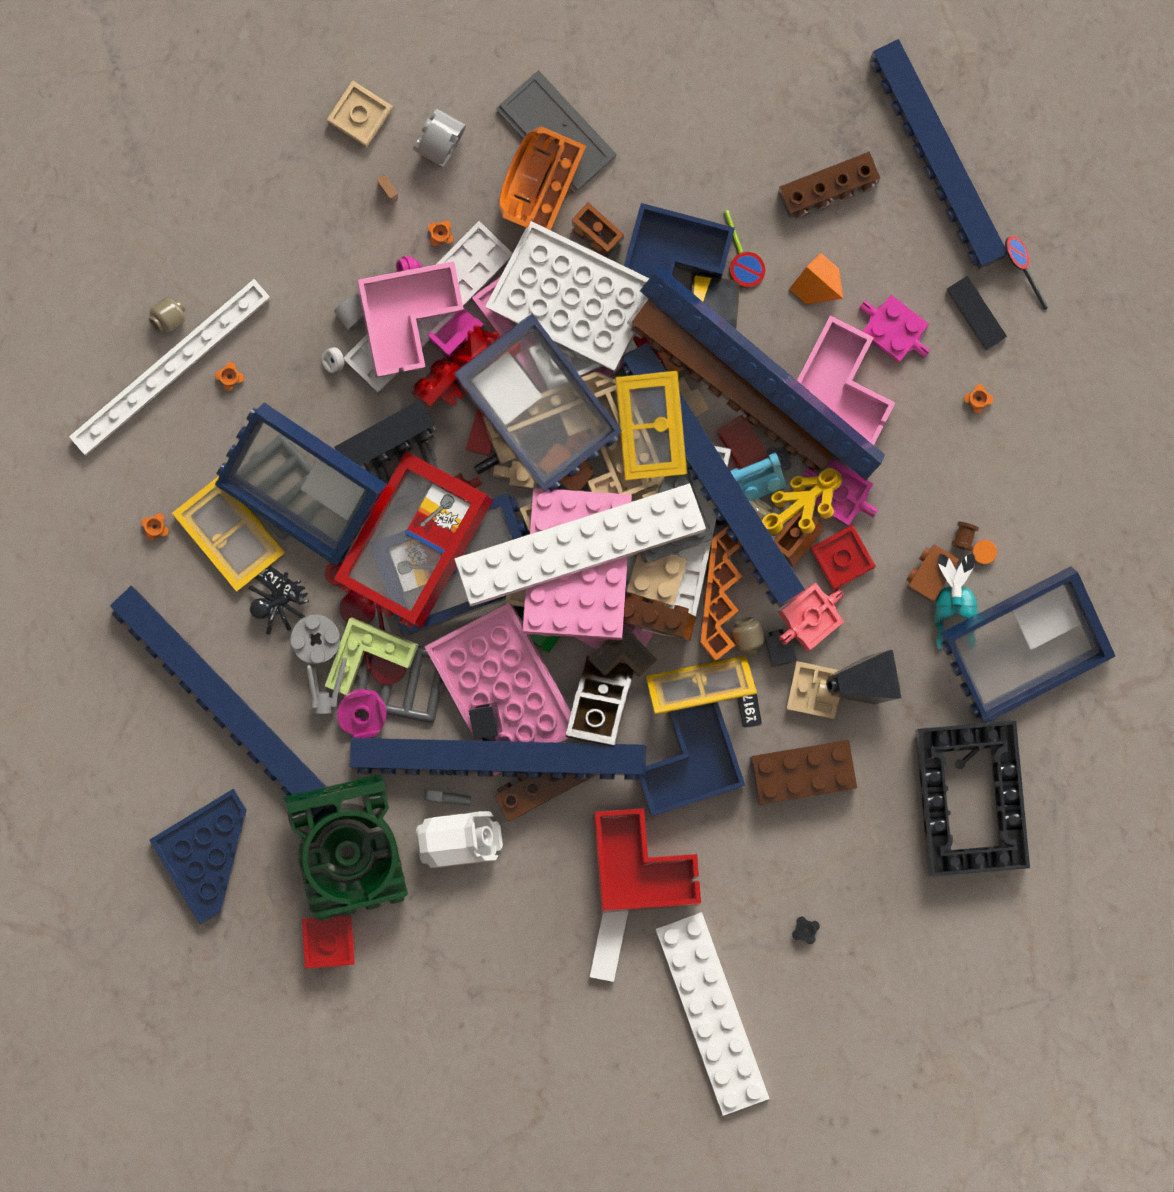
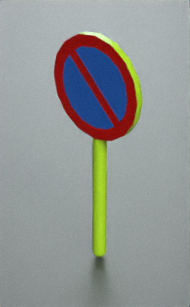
[724,210,766,288]

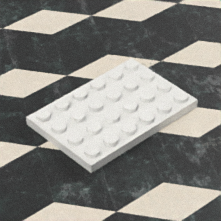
[485,221,649,372]

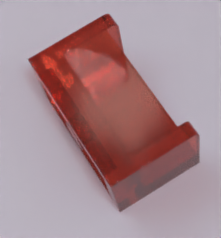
[717,415,768,469]

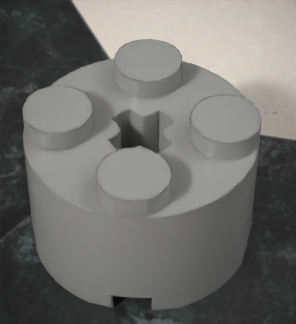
[413,109,466,167]
[291,615,342,665]

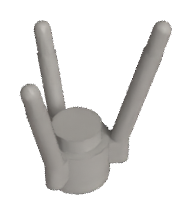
[306,658,347,714]

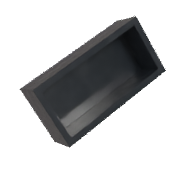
[334,400,437,472]

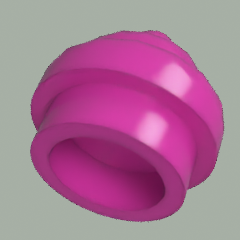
[396,256,422,272]

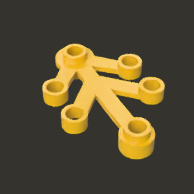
[762,468,842,536]

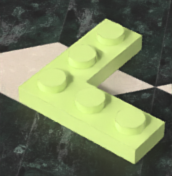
[325,618,418,695]

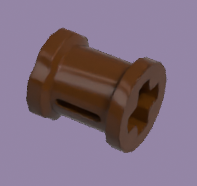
[951,521,979,551]

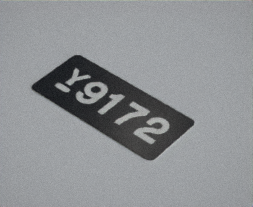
[255,565,297,595]
[736,682,762,727]

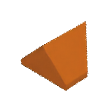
[789,253,843,305]

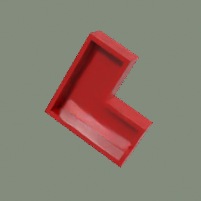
[593,808,701,913]

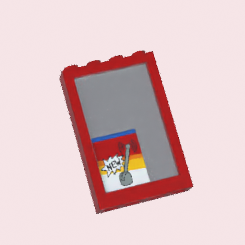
[334,451,494,629]

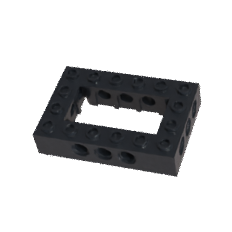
[915,720,1030,877]

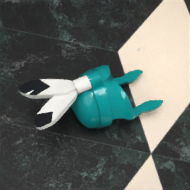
[934,554,978,649]

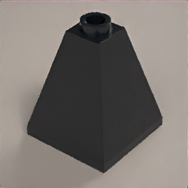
[826,650,902,704]

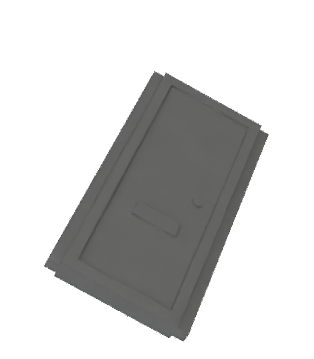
[496,70,617,194]

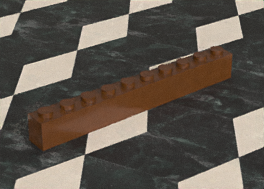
[627,299,834,471]

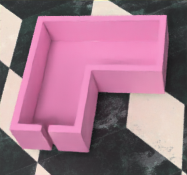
[356,261,464,378]
[797,316,895,445]

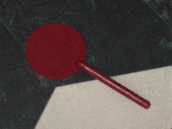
[340,591,376,670]
[371,604,407,685]

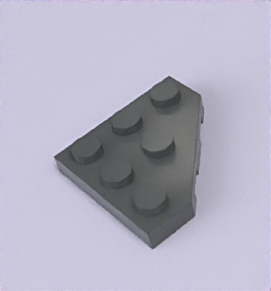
[640,472,713,564]

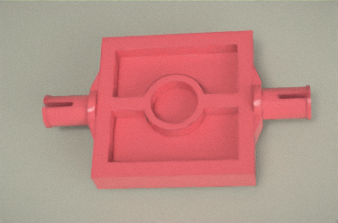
[778,583,844,651]

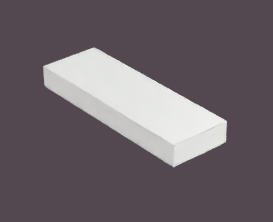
[590,911,628,982]

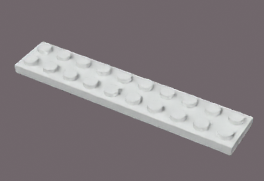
[455,484,706,607]

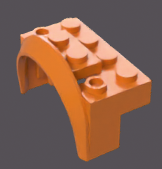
[499,126,586,230]

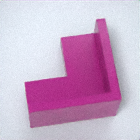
[428,308,484,361]

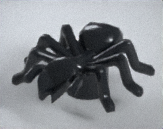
[248,572,309,635]

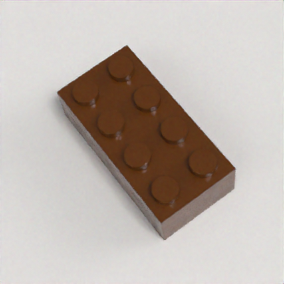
[751,740,857,805]

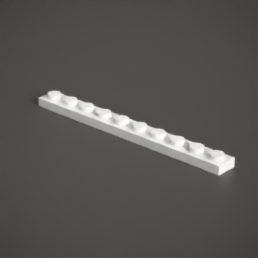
[69,279,271,456]

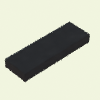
[946,276,1007,350]

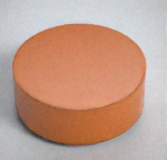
[972,540,997,565]

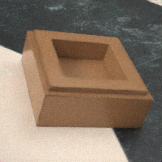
[377,174,399,203]

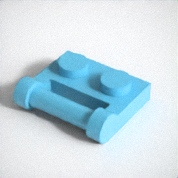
[730,453,787,501]

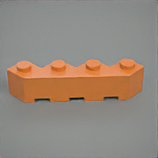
[699,526,743,662]

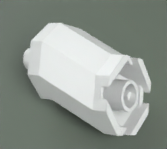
[416,811,503,868]

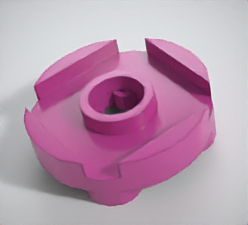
[337,689,387,738]

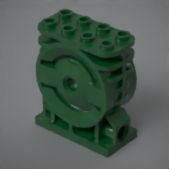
[283,774,408,921]

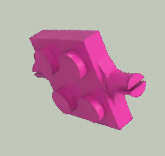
[859,295,930,363]
[802,459,878,526]

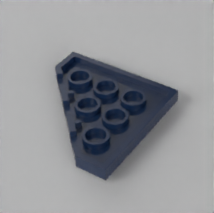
[149,789,247,924]

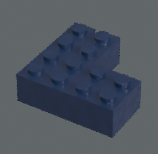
[624,203,735,278]
[639,692,745,817]

